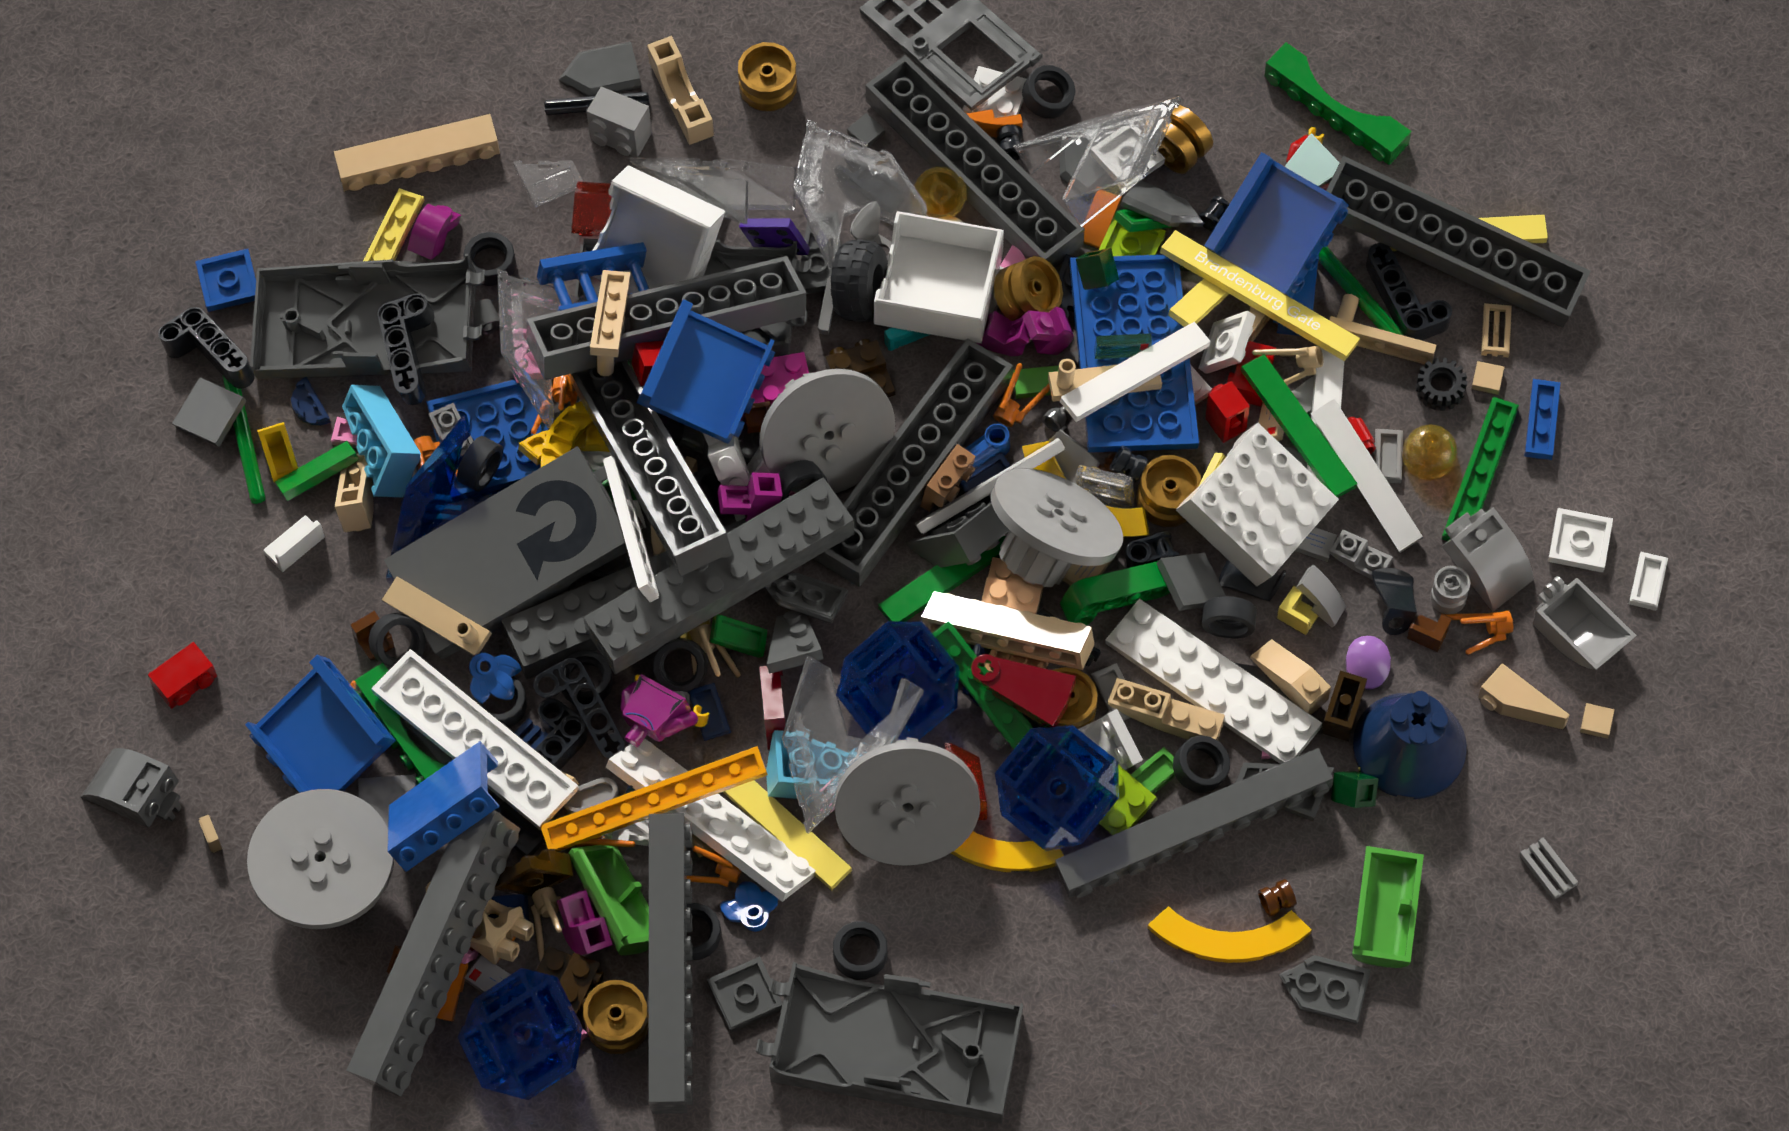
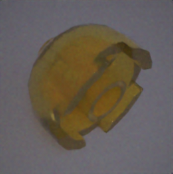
[913,167,967,220]
[1402,424,1458,481]

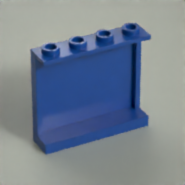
[1204,152,1348,298]
[637,299,775,444]
[245,655,396,793]
[388,741,499,872]

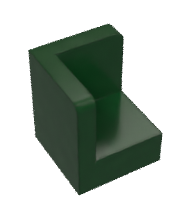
[1076,248,1119,290]
[1331,771,1378,808]

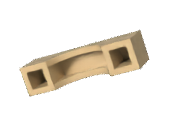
[647,36,714,145]

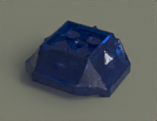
[836,621,959,741]
[995,725,1119,851]
[458,968,582,1100]

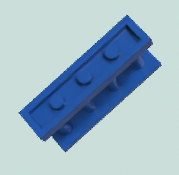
[537,242,649,311]

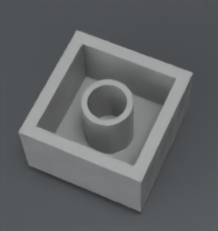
[586,86,652,158]

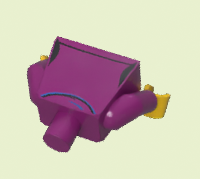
[621,674,710,747]

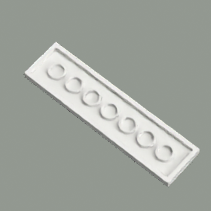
[1106,599,1322,764]
[371,649,579,830]
[606,739,816,902]

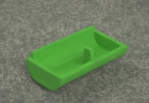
[568,845,649,955]
[1352,846,1424,968]

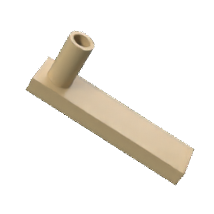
[590,270,630,376]
[1330,294,1436,364]
[1048,359,1162,402]
[382,577,492,656]

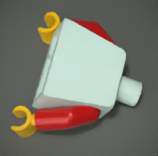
[1285,127,1339,191]

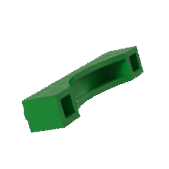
[1264,42,1412,165]
[354,663,445,784]

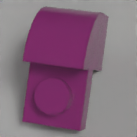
[407,204,461,260]
[1022,307,1074,355]
[975,311,1031,356]
[718,472,782,522]
[557,891,613,955]

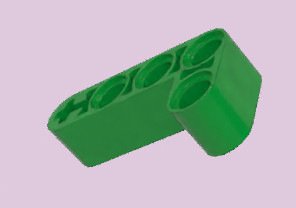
[1060,561,1170,626]

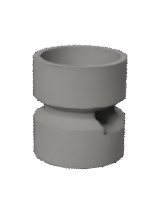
[1430,566,1471,614]

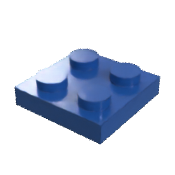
[195,249,256,312]

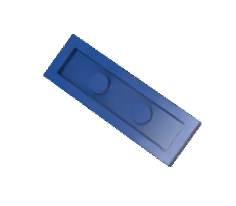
[1524,379,1561,460]

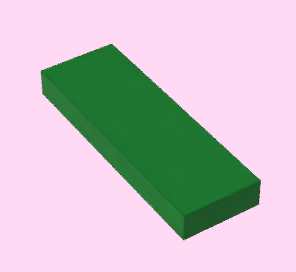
[275,441,359,501]

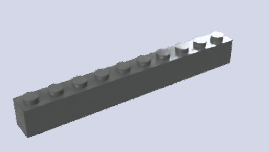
[1055,748,1333,898]

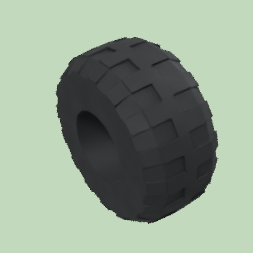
[830,240,888,322]

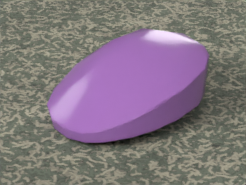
[1345,636,1391,689]

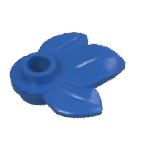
[469,653,522,704]
[720,881,778,932]

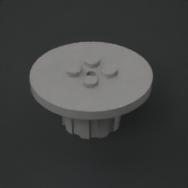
[759,369,895,493]
[991,468,1123,587]
[835,737,980,865]
[247,789,394,929]

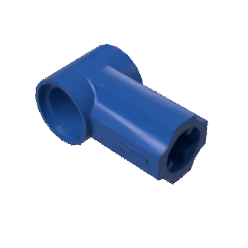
[965,423,1011,468]

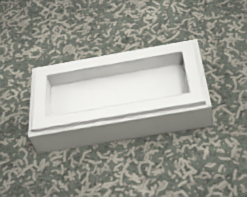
[1629,552,1668,611]

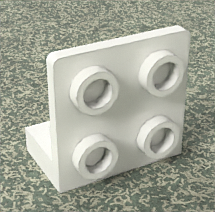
[1062,709,1143,788]

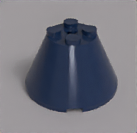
[1353,691,1467,799]

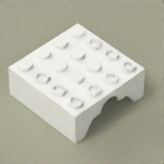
[592,165,725,294]
[874,211,1004,343]
[1176,423,1339,586]

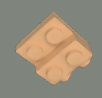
[981,557,1044,614]

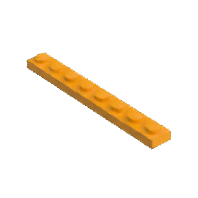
[540,746,768,852]

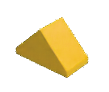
[257,422,298,482]

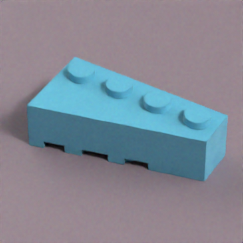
[342,385,421,497]

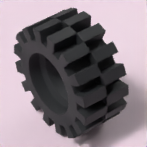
[1416,358,1467,411]

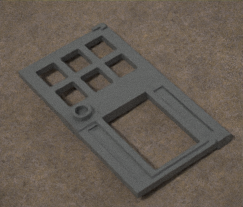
[859,0,1043,111]

